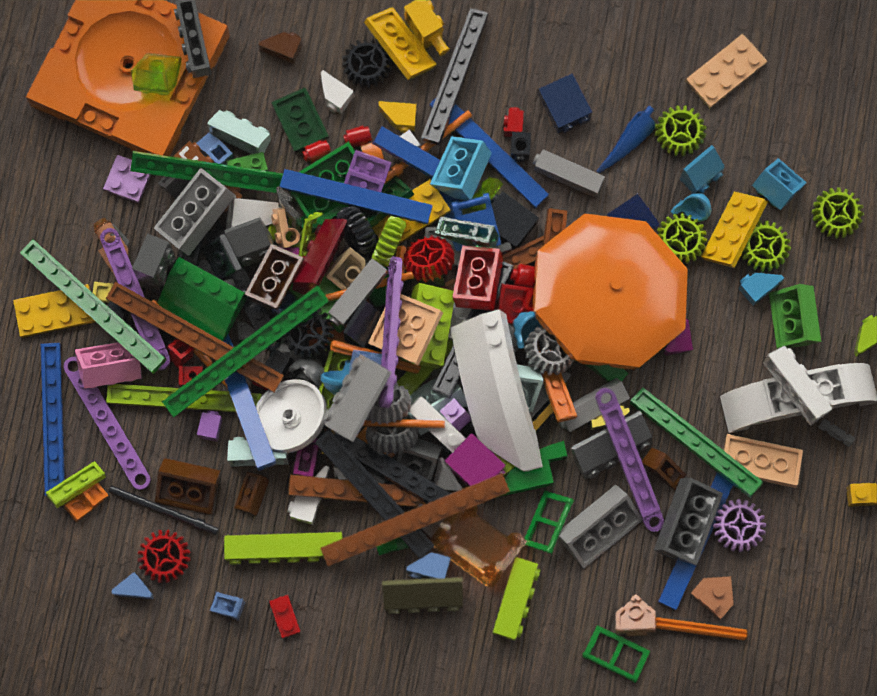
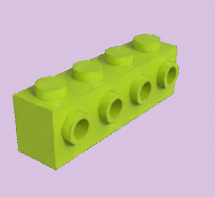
[493,557,540,641]

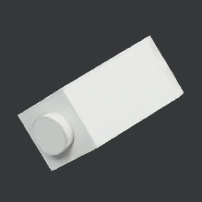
[321,71,354,114]

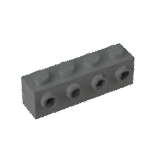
[174,0,212,78]

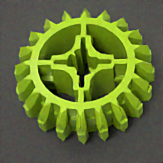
[655,106,706,156]
[812,187,864,238]
[657,213,707,264]
[372,216,406,267]
[742,220,791,272]

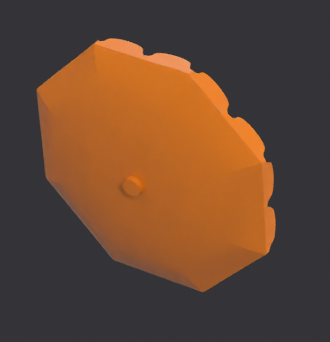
[533,214,688,369]

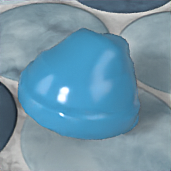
[671,193,712,222]
[513,311,542,349]
[320,360,351,395]

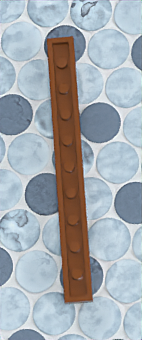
[106,282,284,393]
[320,473,510,566]

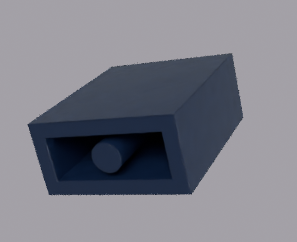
[538,73,592,133]

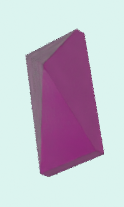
[664,319,693,356]

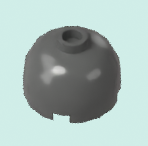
[287,357,325,390]

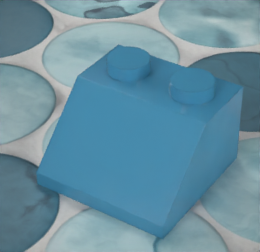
[680,145,725,194]
[752,158,807,210]

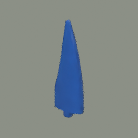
[597,106,656,173]

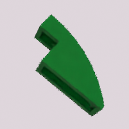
[496,441,567,498]

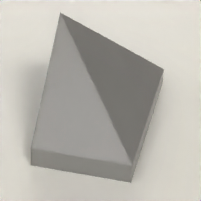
[434,457,462,493]

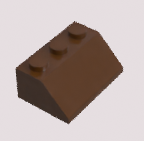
[245,244,304,310]
[155,458,221,514]

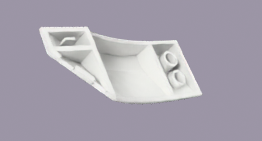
[451,310,543,472]

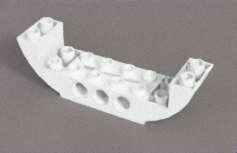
[720,363,877,433]

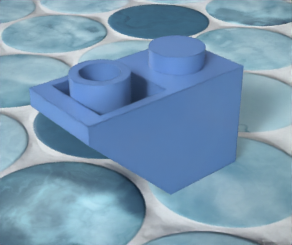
[196,133,234,165]
[406,552,450,579]

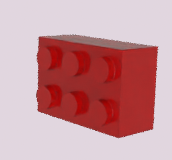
[452,245,503,311]

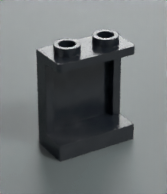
[485,191,539,250]

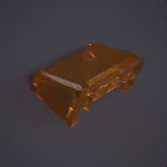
[432,505,527,587]

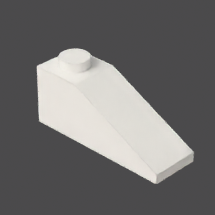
[410,396,466,453]
[288,466,330,525]

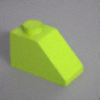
[854,315,877,357]

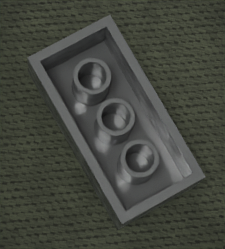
[132,233,177,294]

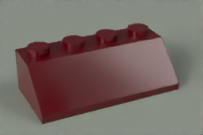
[292,219,347,295]

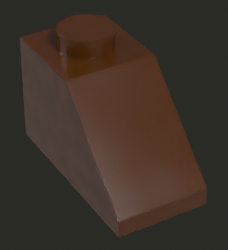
[258,32,303,64]
[642,447,686,490]

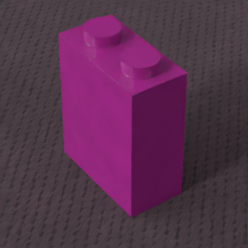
[445,433,506,486]

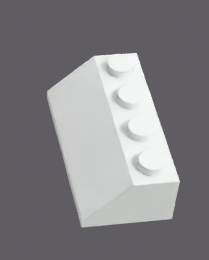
[763,346,832,426]

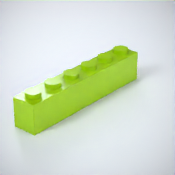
[224,532,343,565]

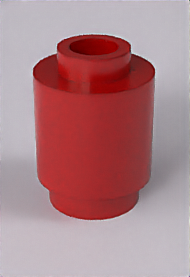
[343,126,372,148]
[302,140,331,164]

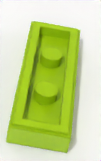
[46,461,106,508]

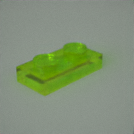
[469,177,503,212]

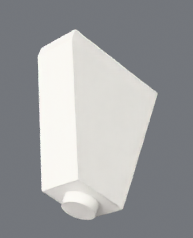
[226,198,280,229]

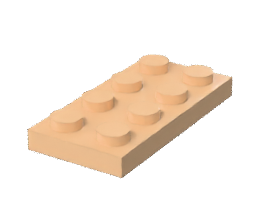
[686,34,767,108]
[724,434,803,488]

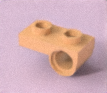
[271,208,300,248]

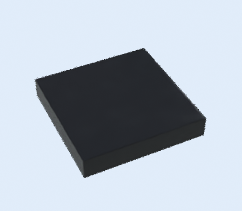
[202,234,241,281]

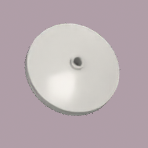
[256,379,327,453]

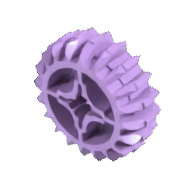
[713,499,766,552]

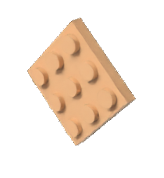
[368,294,443,365]

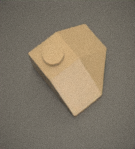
[326,247,366,290]

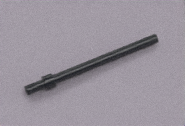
[109,485,219,535]

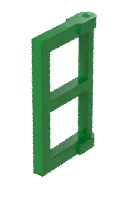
[522,491,574,554]
[582,625,650,683]

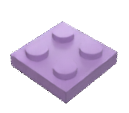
[103,155,151,203]

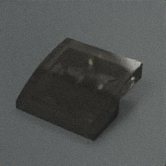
[276,186,302,233]

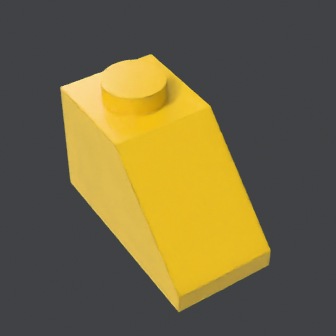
[378,101,416,133]
[847,483,877,507]

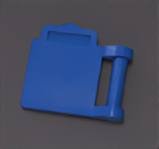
[449,193,501,251]

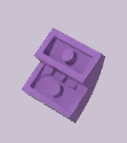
[344,150,392,192]

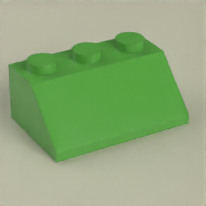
[769,284,821,349]

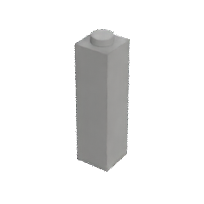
[533,149,605,198]
[328,258,388,327]
[558,378,630,432]

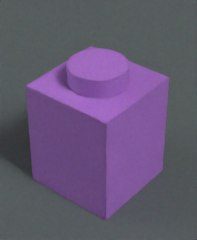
[440,398,472,431]
[197,411,223,442]

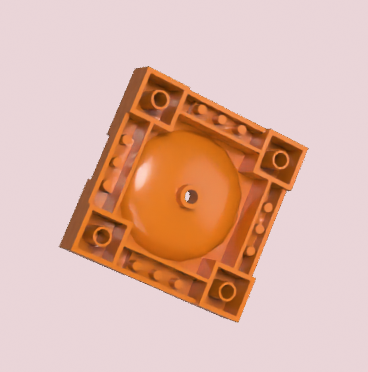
[26,0,230,156]

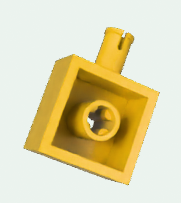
[404,0,449,56]

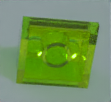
[131,53,181,95]

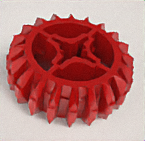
[403,235,455,283]
[138,530,191,583]

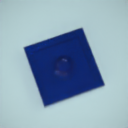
[607,194,660,229]

